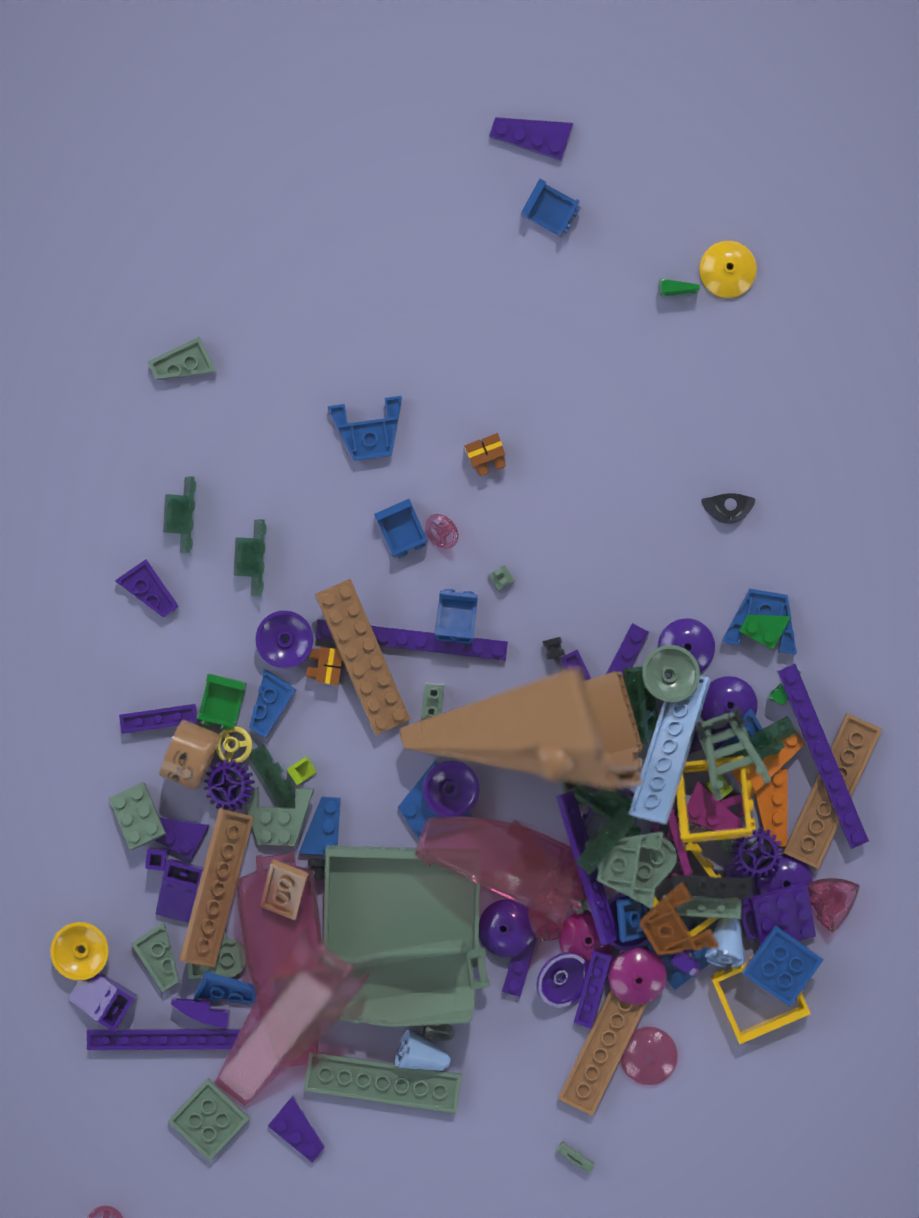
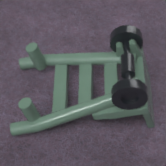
[694,707,771,800]

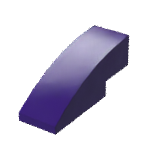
[171,998,230,1028]

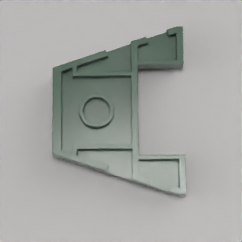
[240,786,314,846]
[597,832,664,908]

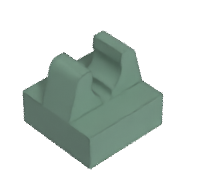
[488,565,515,591]

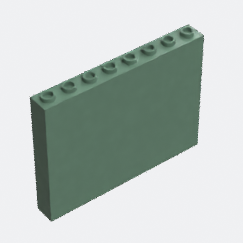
[323,845,481,969]

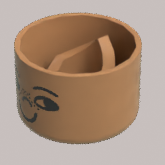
[159,719,219,789]

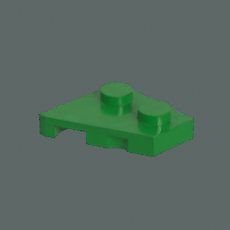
[738,614,791,650]

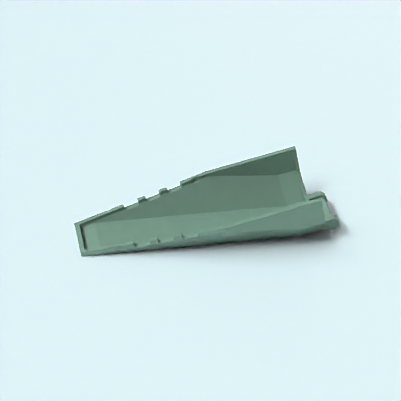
[272,939,490,1027]

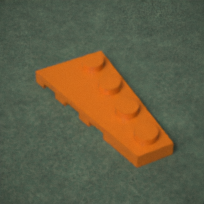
[731,728,805,799]
[755,769,788,846]

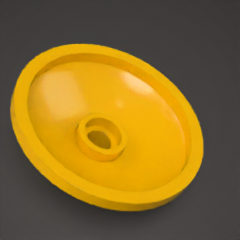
[699,241,757,298]
[50,922,109,980]

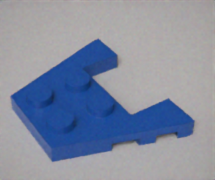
[328,396,402,461]
[722,589,797,655]
[398,761,477,839]

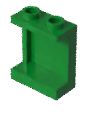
[197,673,247,730]

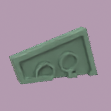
[148,337,217,380]
[131,922,180,992]

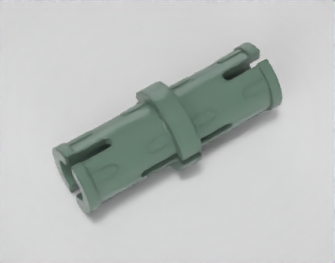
[556,1141,594,1174]

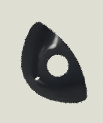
[701,493,756,524]

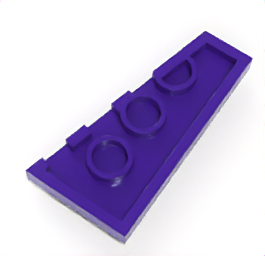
[489,117,573,161]

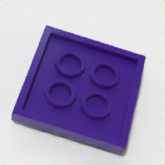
[751,882,816,947]

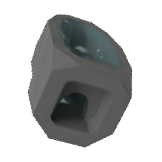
[422,1024,454,1041]

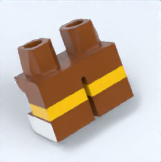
[464,433,506,477]
[306,647,343,686]

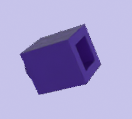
[145,848,169,871]

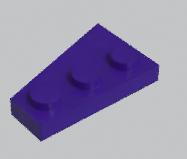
[154,817,209,859]

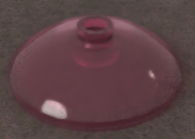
[620,1026,678,1085]

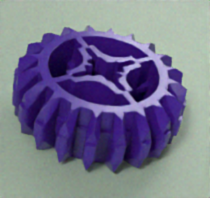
[204,759,255,811]
[730,827,783,879]

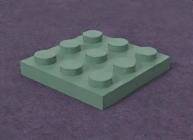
[168,1078,250,1161]

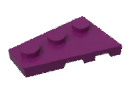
[687,782,743,841]

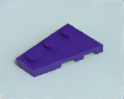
[115,559,180,617]
[268,1095,325,1163]

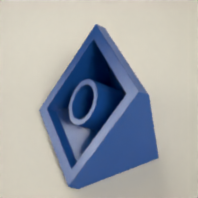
[616,898,647,942]

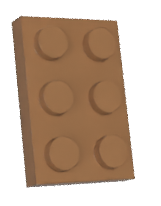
[260,859,309,920]

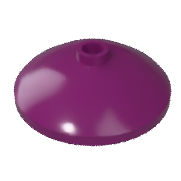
[559,910,615,966]
[608,947,667,1005]

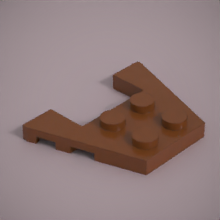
[639,882,719,955]

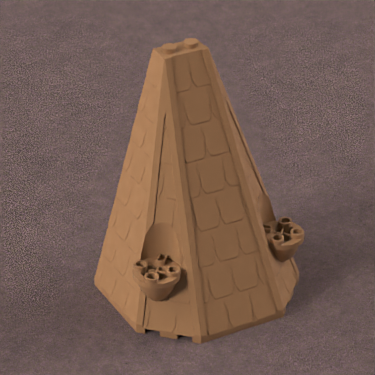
[400,668,642,789]

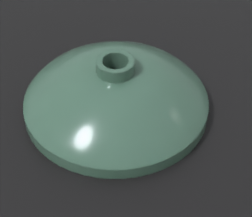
[642,645,700,703]

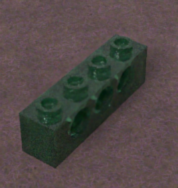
[623,666,658,744]

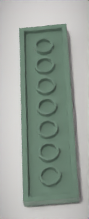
[304,1051,462,1113]

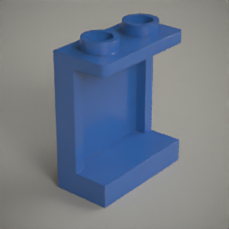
[521,178,581,237]
[374,499,428,558]
[435,589,478,644]

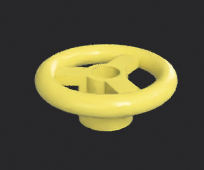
[216,726,252,764]

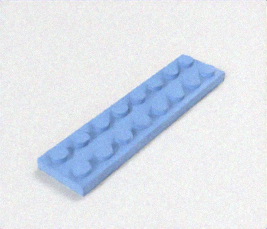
[629,676,711,825]

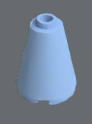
[705,918,744,968]
[395,1029,450,1071]

